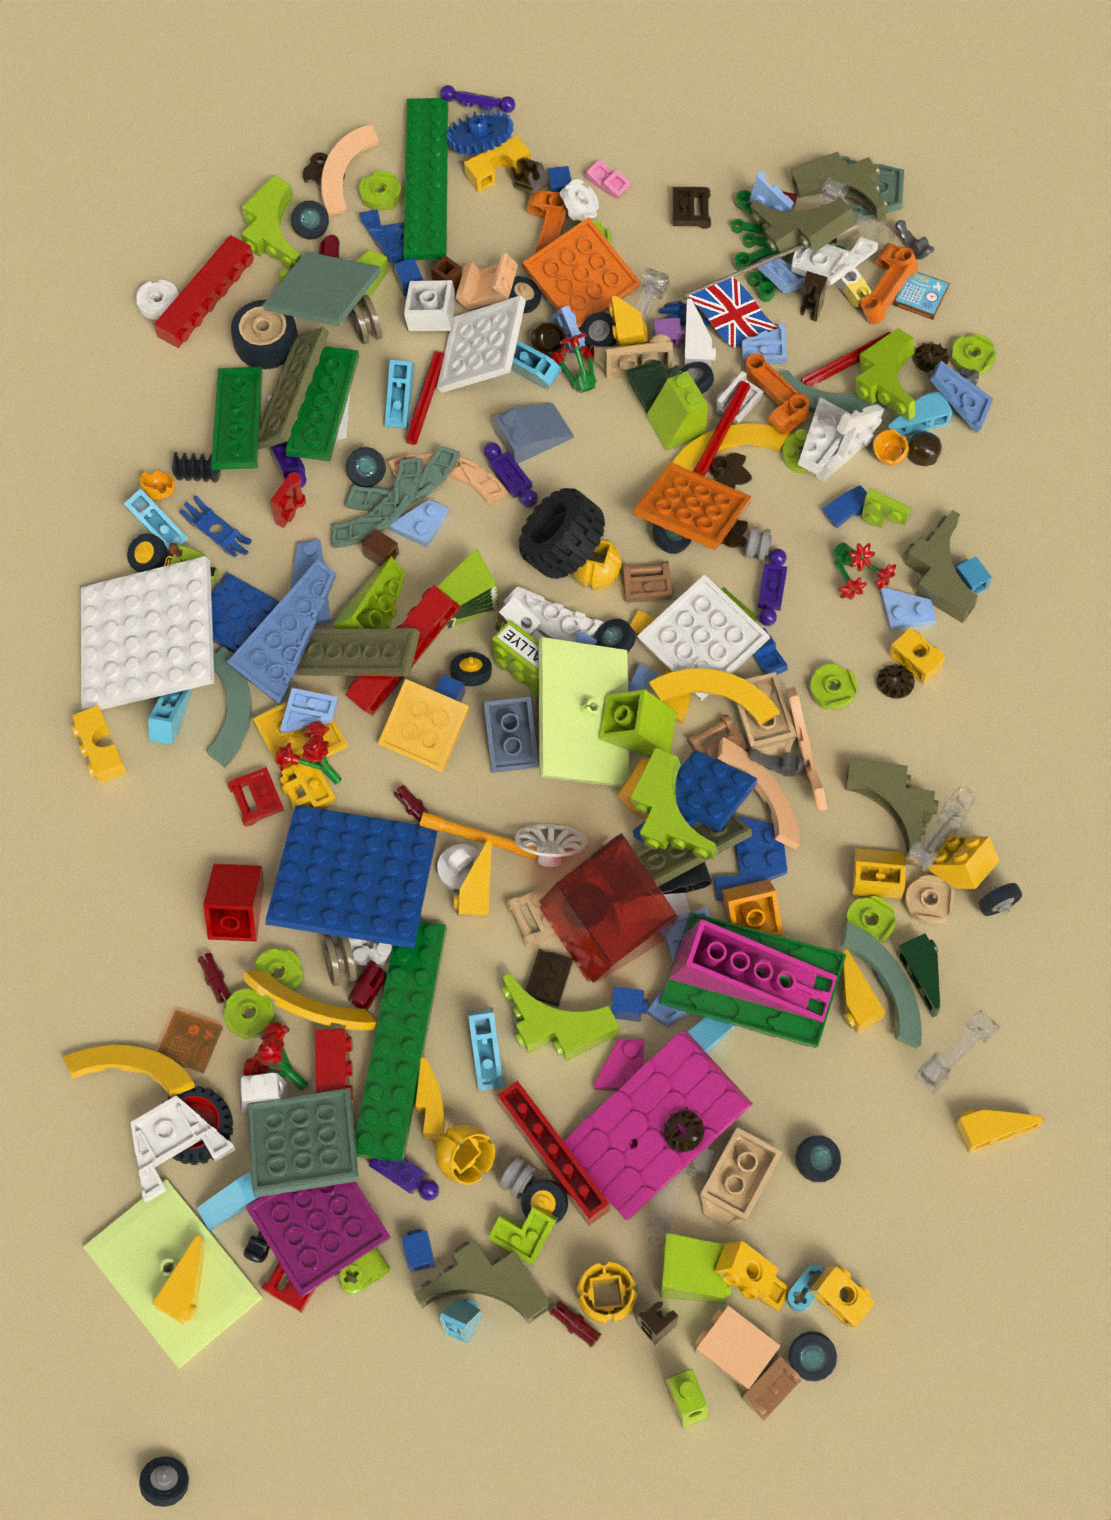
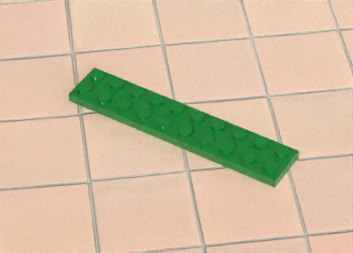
[404,98,448,260]
[355,922,447,1162]

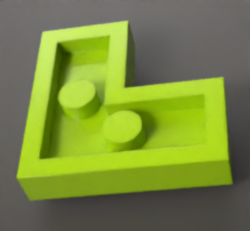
[861,488,912,528]
[488,1205,558,1265]

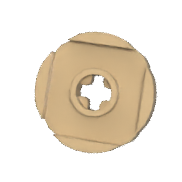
[905,875,955,925]

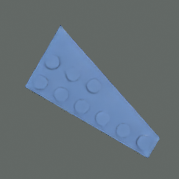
[227,559,336,705]

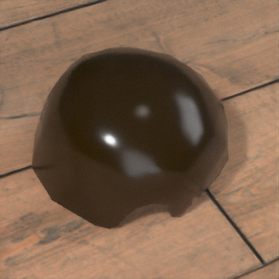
[531,322,566,356]
[907,431,942,467]

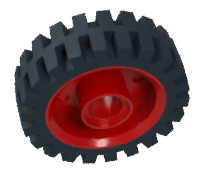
[162,1086,234,1165]

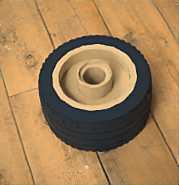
[231,300,298,370]

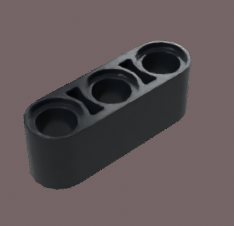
[643,862,712,896]

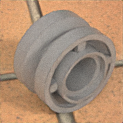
[745,526,772,561]
[499,1156,537,1198]

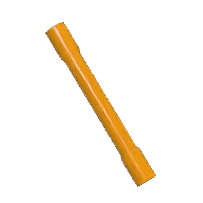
[419,812,537,860]

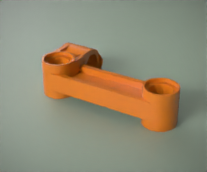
[527,189,568,253]
[861,243,919,324]
[746,353,809,435]

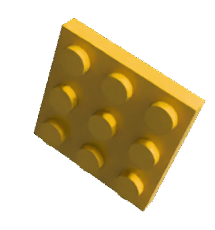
[378,679,471,772]
[253,688,348,777]

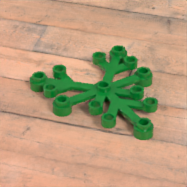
[731,190,846,302]

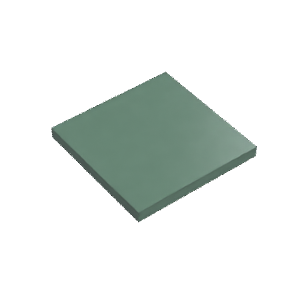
[263,252,381,326]
[248,1088,359,1198]

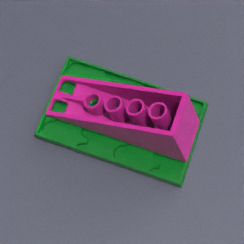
[659,912,846,1048]

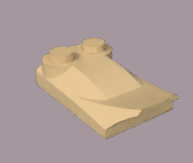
[594,334,673,379]
[733,672,797,757]
[700,1127,783,1229]

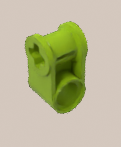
[340,1248,391,1295]

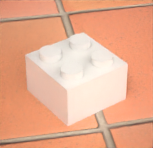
[404,280,456,331]

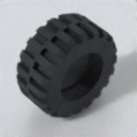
[519,488,605,579]

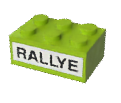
[492,620,539,697]

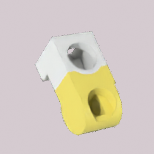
[833,268,872,308]

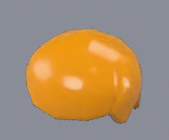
[873,429,909,466]
[139,469,175,501]

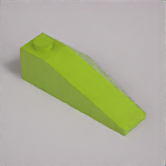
[333,556,406,629]

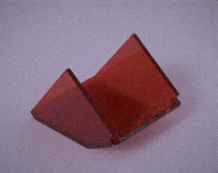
[539,833,678,983]

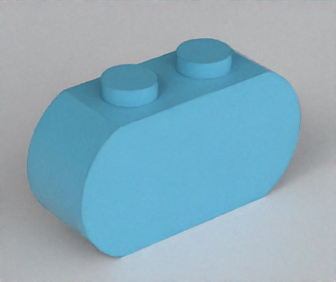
[511,340,561,389]

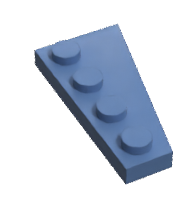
[290,540,331,625]

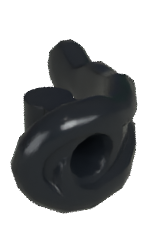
[243,1230,270,1263]

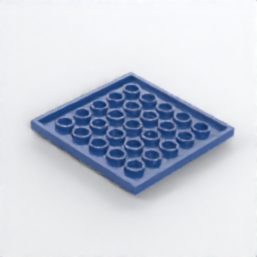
[266,805,438,948]

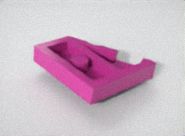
[594,1039,644,1091]

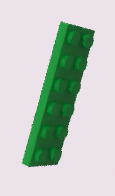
[285,347,359,461]
[211,366,263,470]

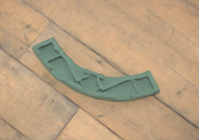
[780,370,886,414]
[345,445,461,512]
[331,458,423,548]
[207,646,252,768]
[840,922,922,1048]

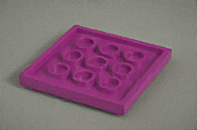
[245,1181,391,1298]

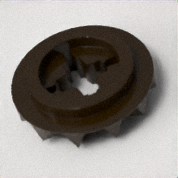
[914,341,949,372]
[877,663,915,699]
[663,1110,704,1152]

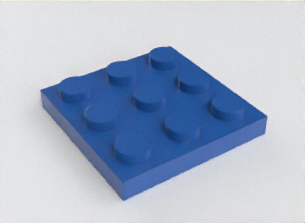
[211,573,280,653]
[676,750,757,832]

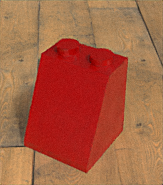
[203,864,264,942]

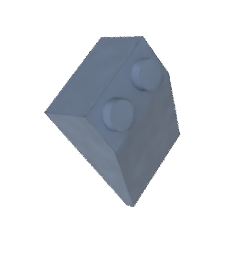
[494,403,574,464]
[484,696,539,773]

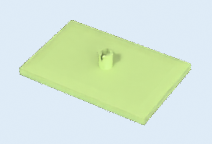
[539,637,630,787]
[83,1179,262,1369]

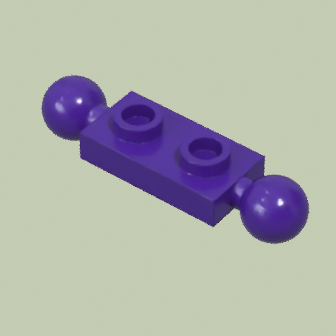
[440,85,516,113]
[271,442,307,488]
[483,442,538,507]
[758,548,787,626]
[368,1158,439,1201]

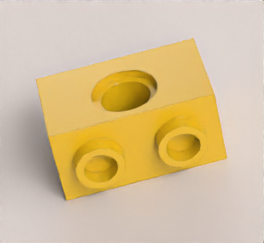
[889,627,945,685]
[715,1240,778,1300]
[808,1266,875,1327]

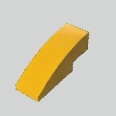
[416,1058,446,1140]

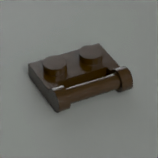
[673,187,711,229]

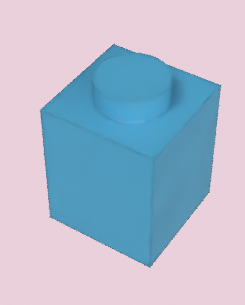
[956,556,992,594]

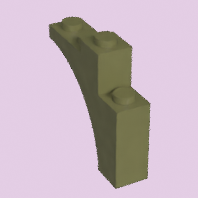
[790,151,888,222]
[750,197,857,254]
[905,510,978,623]
[845,759,938,866]
[414,1240,551,1324]

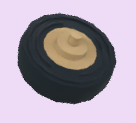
[509,276,542,313]

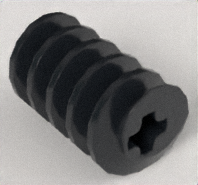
[172,452,221,483]

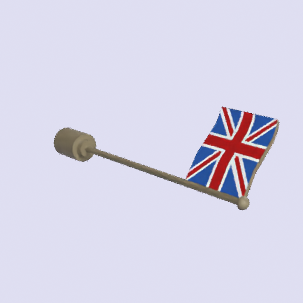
[682,218,859,348]

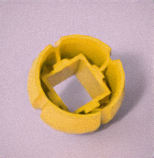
[572,539,622,590]
[432,1124,495,1185]
[577,1261,637,1324]

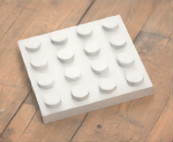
[437,295,526,393]
[637,574,770,701]

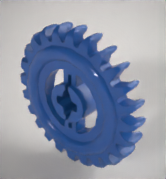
[446,109,514,155]

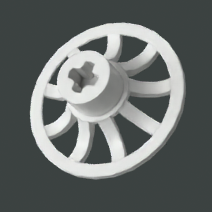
[515,824,588,867]

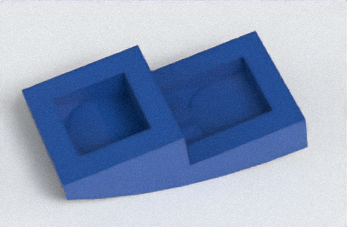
[822,485,867,528]
[752,628,788,675]

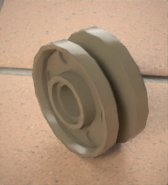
[350,294,382,344]
[322,934,356,986]

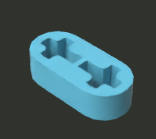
[787,1265,825,1312]

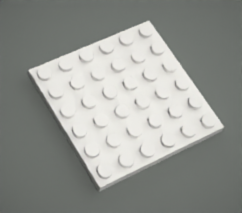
[81,556,214,711]

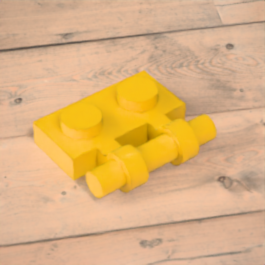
[279,761,336,812]

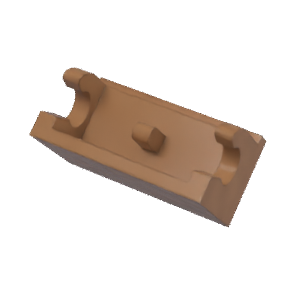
[742,1356,801,1421]

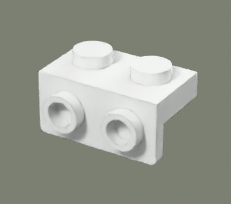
[716,371,764,424]

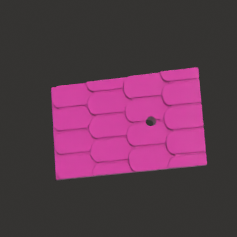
[564,1031,753,1220]

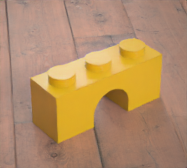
[464,135,531,193]
[71,705,127,784]

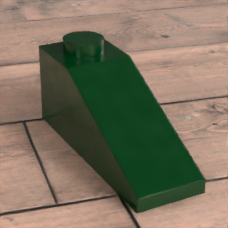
[896,933,940,1018]

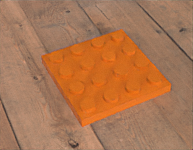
[521,217,642,329]
[633,462,752,550]

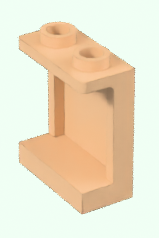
[456,253,518,311]
[695,1306,780,1392]

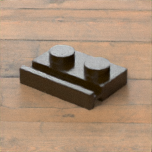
[525,949,573,1007]

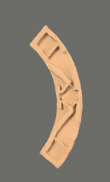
[321,124,379,216]
[387,452,508,505]
[786,687,827,811]
[717,737,800,849]

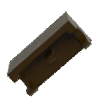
[510,157,550,194]
[800,271,828,322]
[637,1302,678,1345]

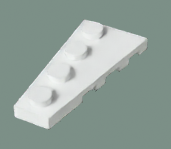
[798,397,851,475]
[503,586,603,642]

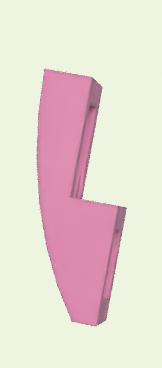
[585,159,632,198]

